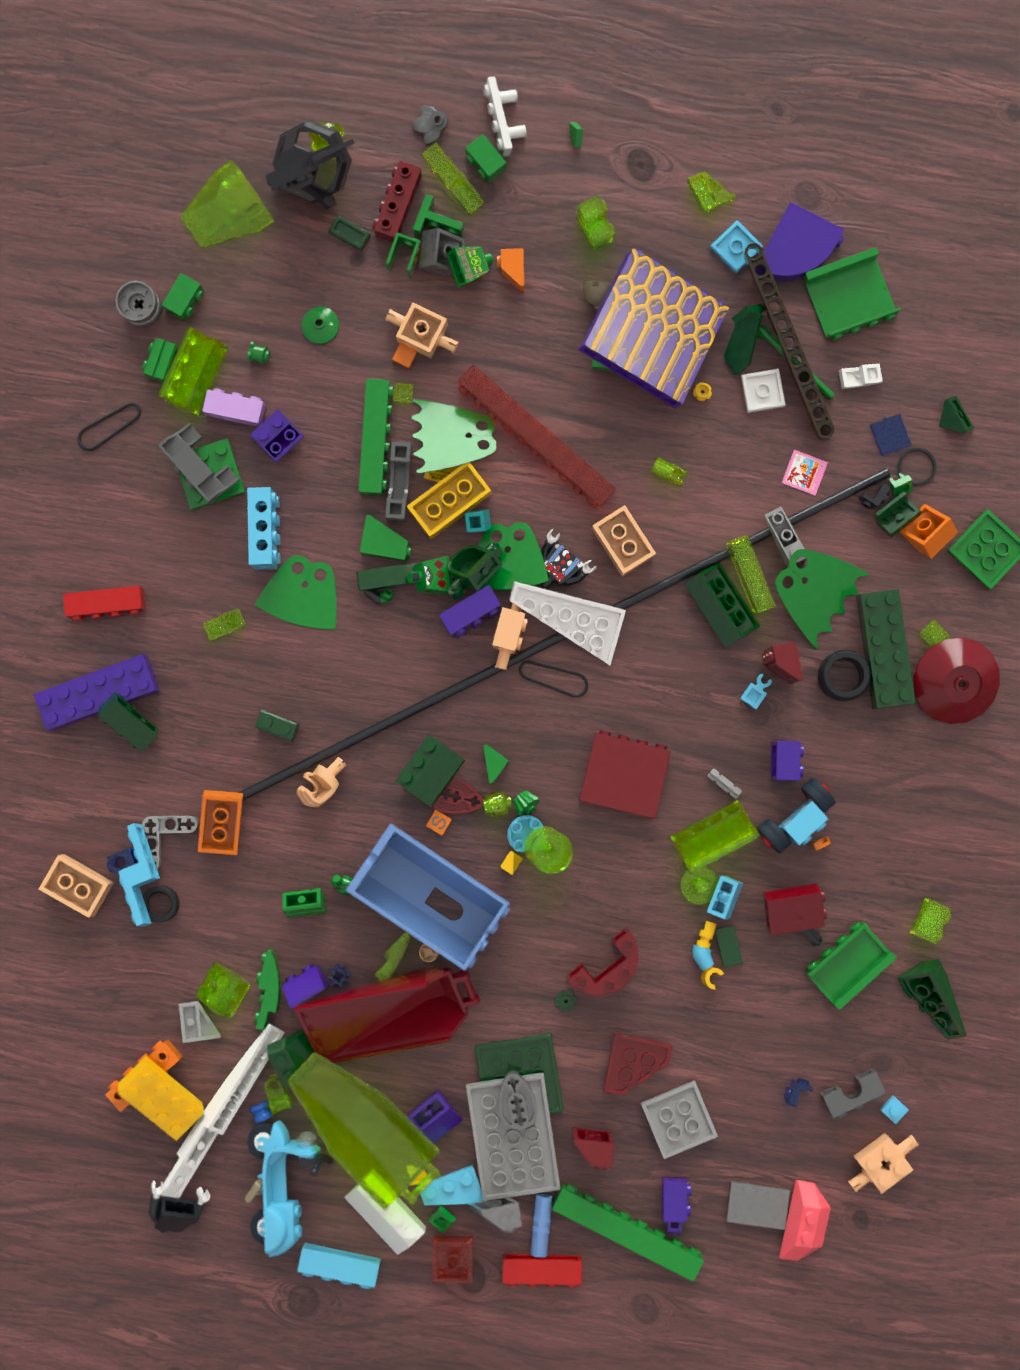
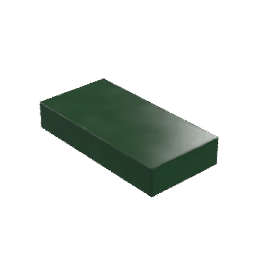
[328,215,371,251]
[715,925,743,968]

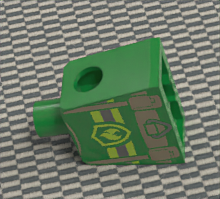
[446,246,493,288]

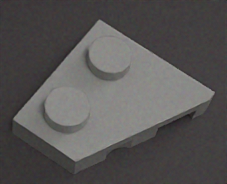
[179,1001,221,1043]

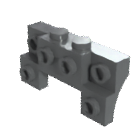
[158,423,240,504]

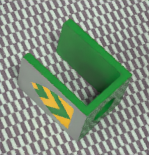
[386,233,421,278]

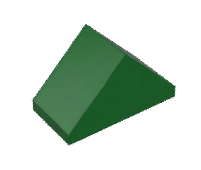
[483,745,509,783]

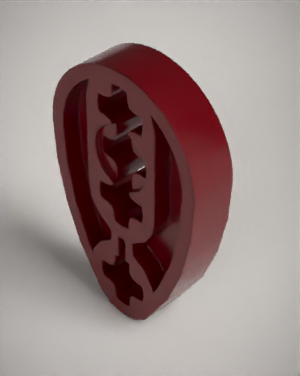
[433,777,483,814]

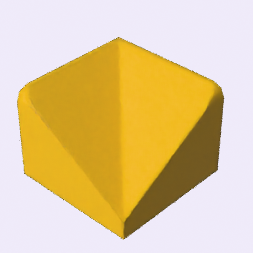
[501,851,522,875]

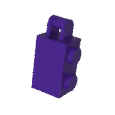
[662,1177,691,1234]

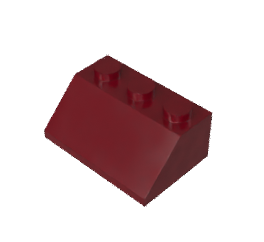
[762,641,804,684]
[572,1127,614,1171]

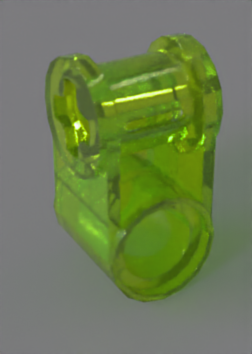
[264,1074,293,1115]

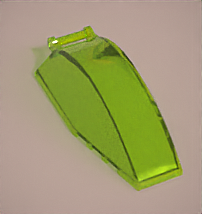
[287,1052,441,1210]

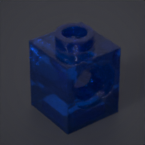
[107,848,139,875]

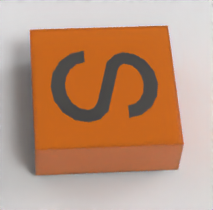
[426,810,452,836]

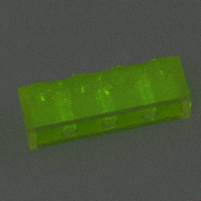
[725,535,776,613]

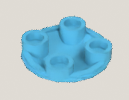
[507,815,544,852]

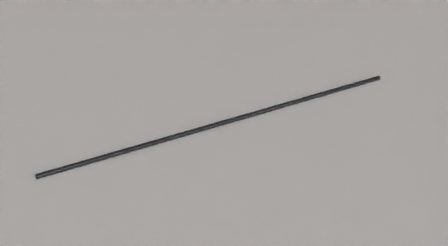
[238,468,890,800]

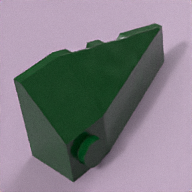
[897,959,967,1039]

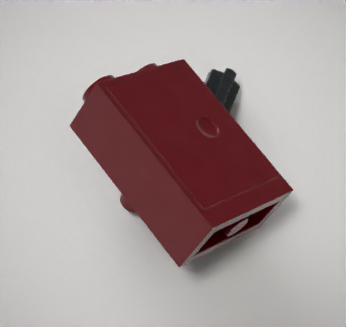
[763,883,827,946]

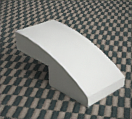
[839,364,883,389]

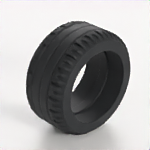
[818,650,871,701]

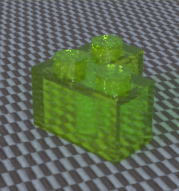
[576,195,616,251]

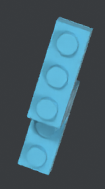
[118,823,160,926]

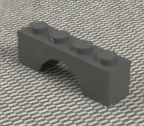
[385,442,413,523]

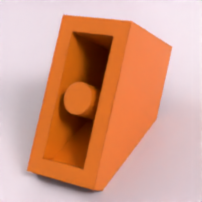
[497,249,524,292]

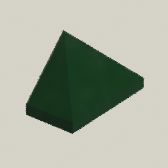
[939,396,975,434]

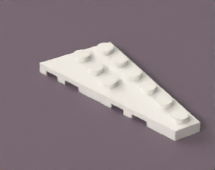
[509,581,626,665]

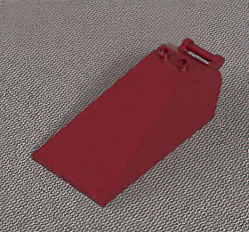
[294,966,480,1066]

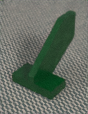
[723,304,766,375]

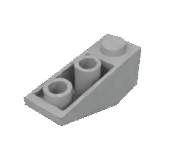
[764,507,806,567]

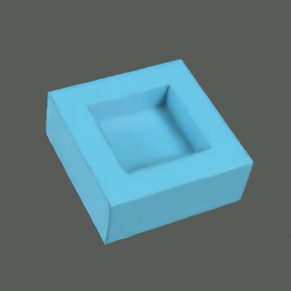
[880,1095,908,1124]

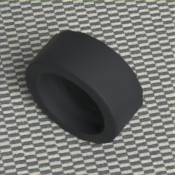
[143,885,180,923]

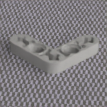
[142,816,199,870]

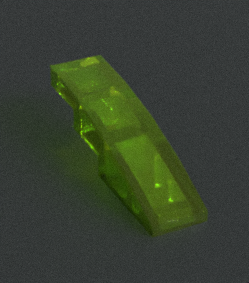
[421,142,484,214]
[375,931,412,981]

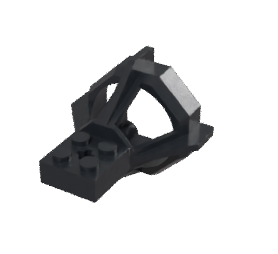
[265,120,355,210]

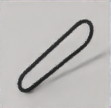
[77,403,141,450]
[519,661,589,697]

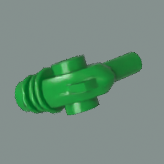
[331,875,354,897]

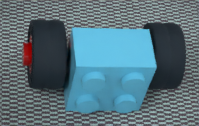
[756,778,836,854]

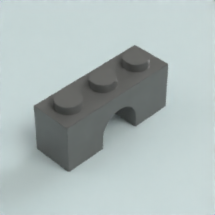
[820,1068,886,1119]

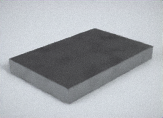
[726,1181,790,1230]

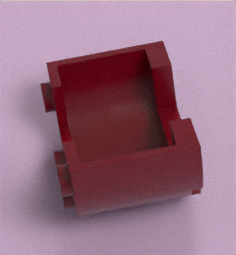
[567,927,638,996]

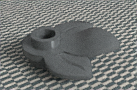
[412,106,448,144]

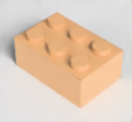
[592,505,656,577]
[39,854,114,918]

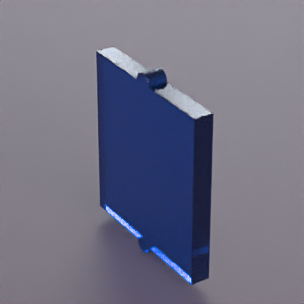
[870,414,912,456]

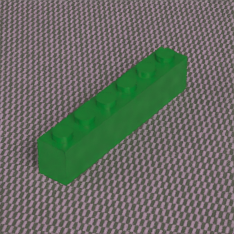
[358,379,394,496]

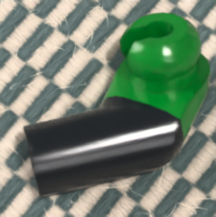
[364,589,393,604]

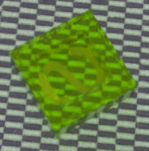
[393,382,414,404]

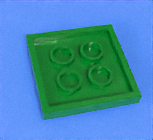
[180,438,246,510]
[947,509,1020,590]

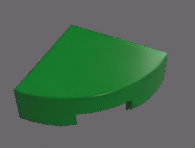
[569,122,583,148]

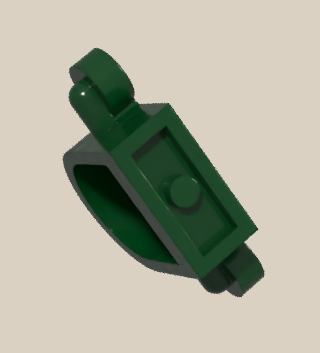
[448,543,503,599]

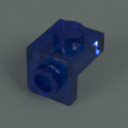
[784,1078,813,1108]

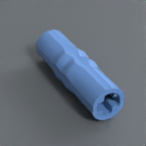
[531,1194,552,1258]

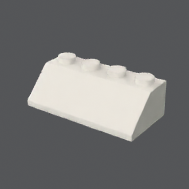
[344,1169,426,1255]

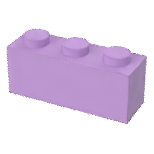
[202,388,266,427]

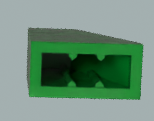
[360,515,412,562]

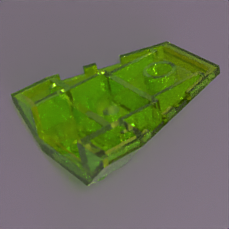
[180,160,274,248]

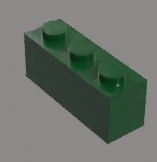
[98,692,158,752]

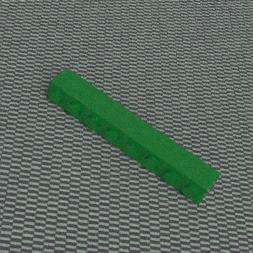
[552,1184,704,1282]

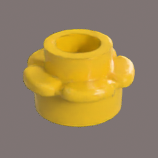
[693,383,712,401]

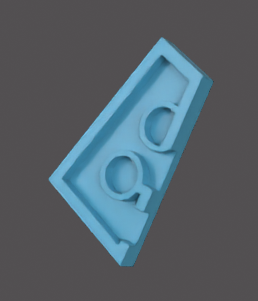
[418,1165,483,1205]

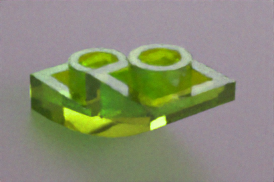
[202,608,246,642]

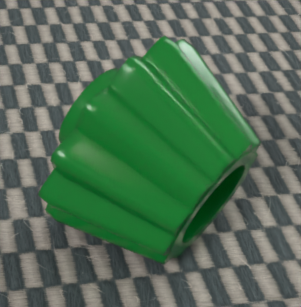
[513,790,540,816]

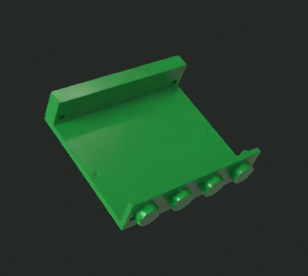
[802,247,901,341]

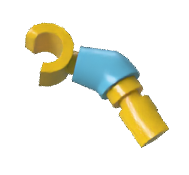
[692,921,724,989]

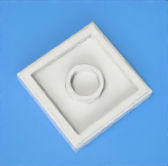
[741,369,785,413]

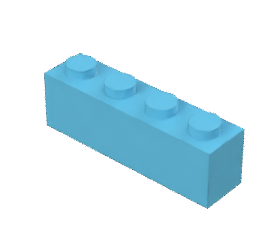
[297,1243,381,1289]

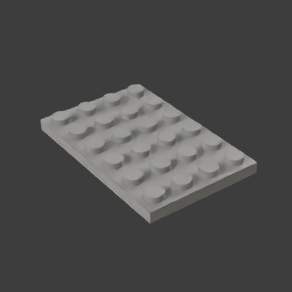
[466,1073,561,1201]

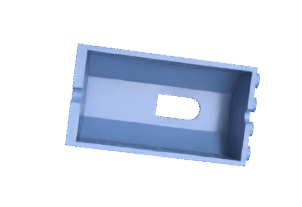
[346,824,510,970]

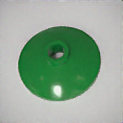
[301,307,339,344]

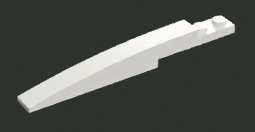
[161,1024,285,1198]

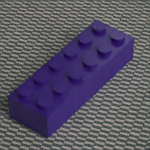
[33,654,160,731]

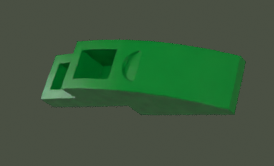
[254,948,281,1030]

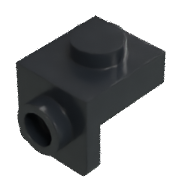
[859,483,891,509]

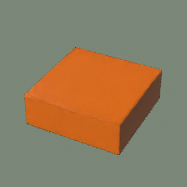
[392,343,417,369]

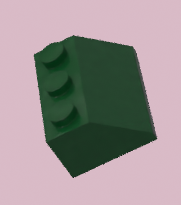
[395,734,465,807]

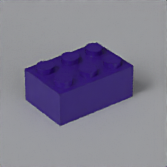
[439,585,501,639]

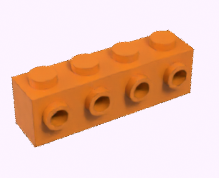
[105,1039,183,1112]

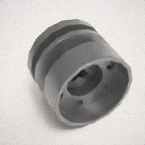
[115,281,162,327]

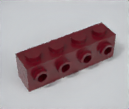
[373,161,422,242]

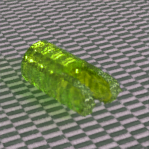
[651,457,688,486]

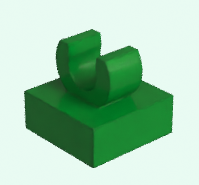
[890,473,913,497]

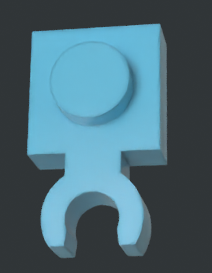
[740,674,772,710]

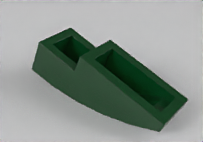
[356,563,417,591]

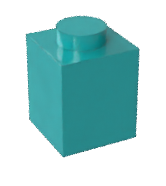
[465,509,491,533]

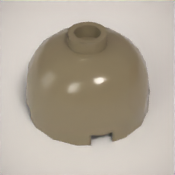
[583,280,611,310]

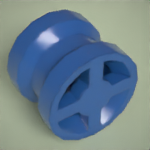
[249,1101,273,1124]

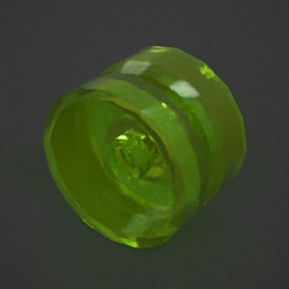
[524,826,573,874]

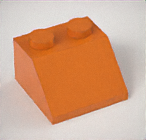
[899,504,958,559]

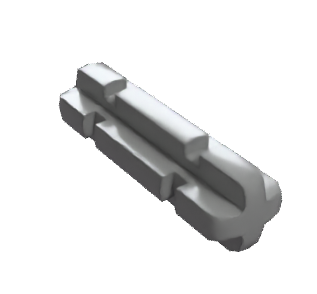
[707,769,742,799]

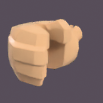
[297,757,346,807]

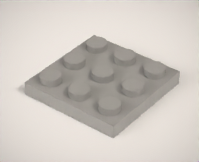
[641,1080,718,1159]

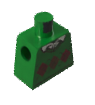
[407,556,453,595]

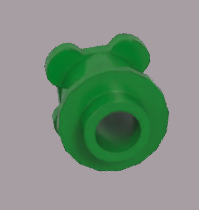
[247,341,270,365]

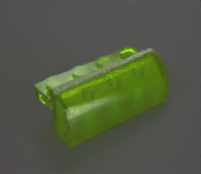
[158,327,228,415]
[670,800,760,873]

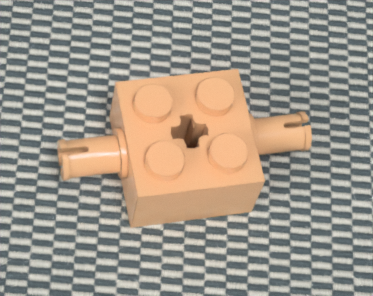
[386,303,459,358]
[492,603,528,670]
[848,1133,919,1193]

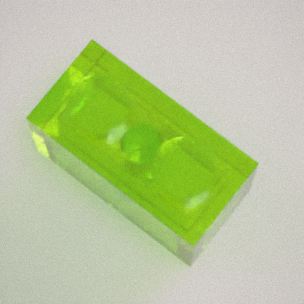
[910,898,951,944]

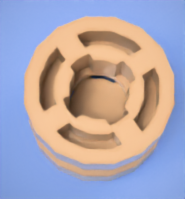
[419,943,439,962]

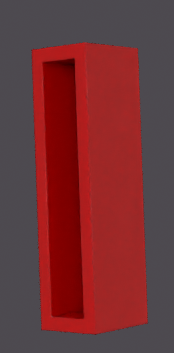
[63,586,146,621]
[503,1254,582,1288]

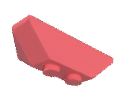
[779,1180,831,1261]

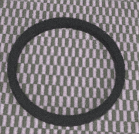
[898,448,936,486]

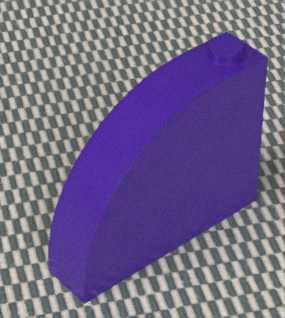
[755,202,844,282]

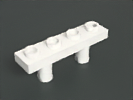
[483,76,526,157]

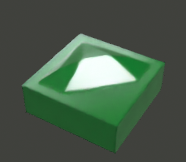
[428,1206,456,1233]

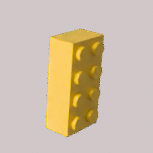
[407,462,492,540]
[118,1056,204,1141]

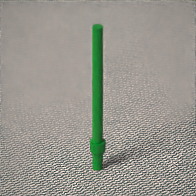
[758,324,835,400]

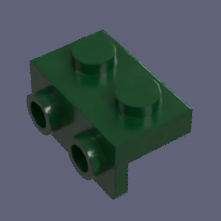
[875,492,921,538]

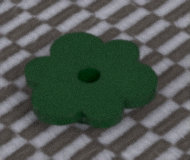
[554,990,577,1012]

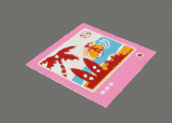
[782,450,828,495]

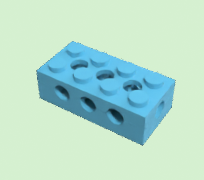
[247,487,281,570]

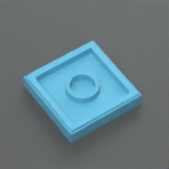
[710,220,764,274]

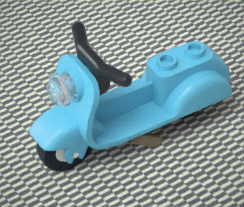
[245,1120,333,1257]

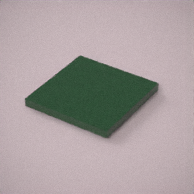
[475,1033,564,1114]

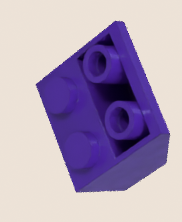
[250,409,304,463]
[407,1089,463,1144]

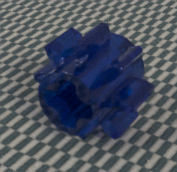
[327,963,352,988]

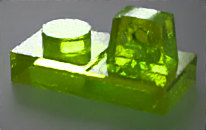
[919,619,952,646]

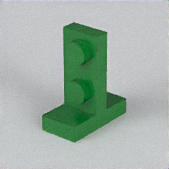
[413,194,464,238]

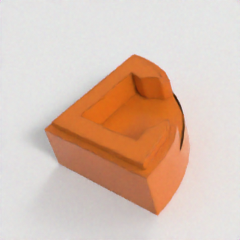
[811,836,831,851]

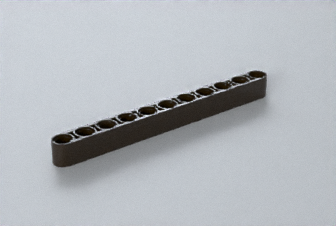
[744,243,835,440]

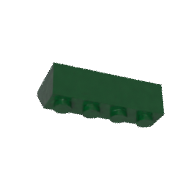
[684,562,761,648]

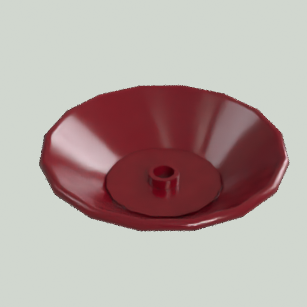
[913,637,1000,724]

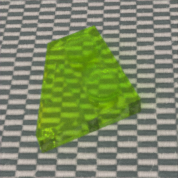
[686,171,737,213]

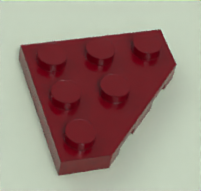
[603,1033,672,1096]

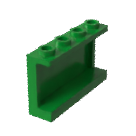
[805,921,897,1010]

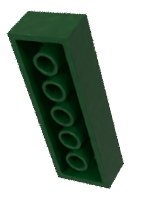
[856,589,916,710]

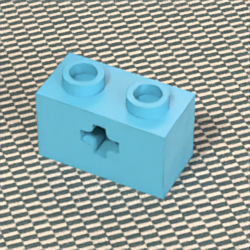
[707,876,744,919]

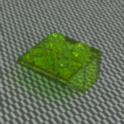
[195,962,250,1019]

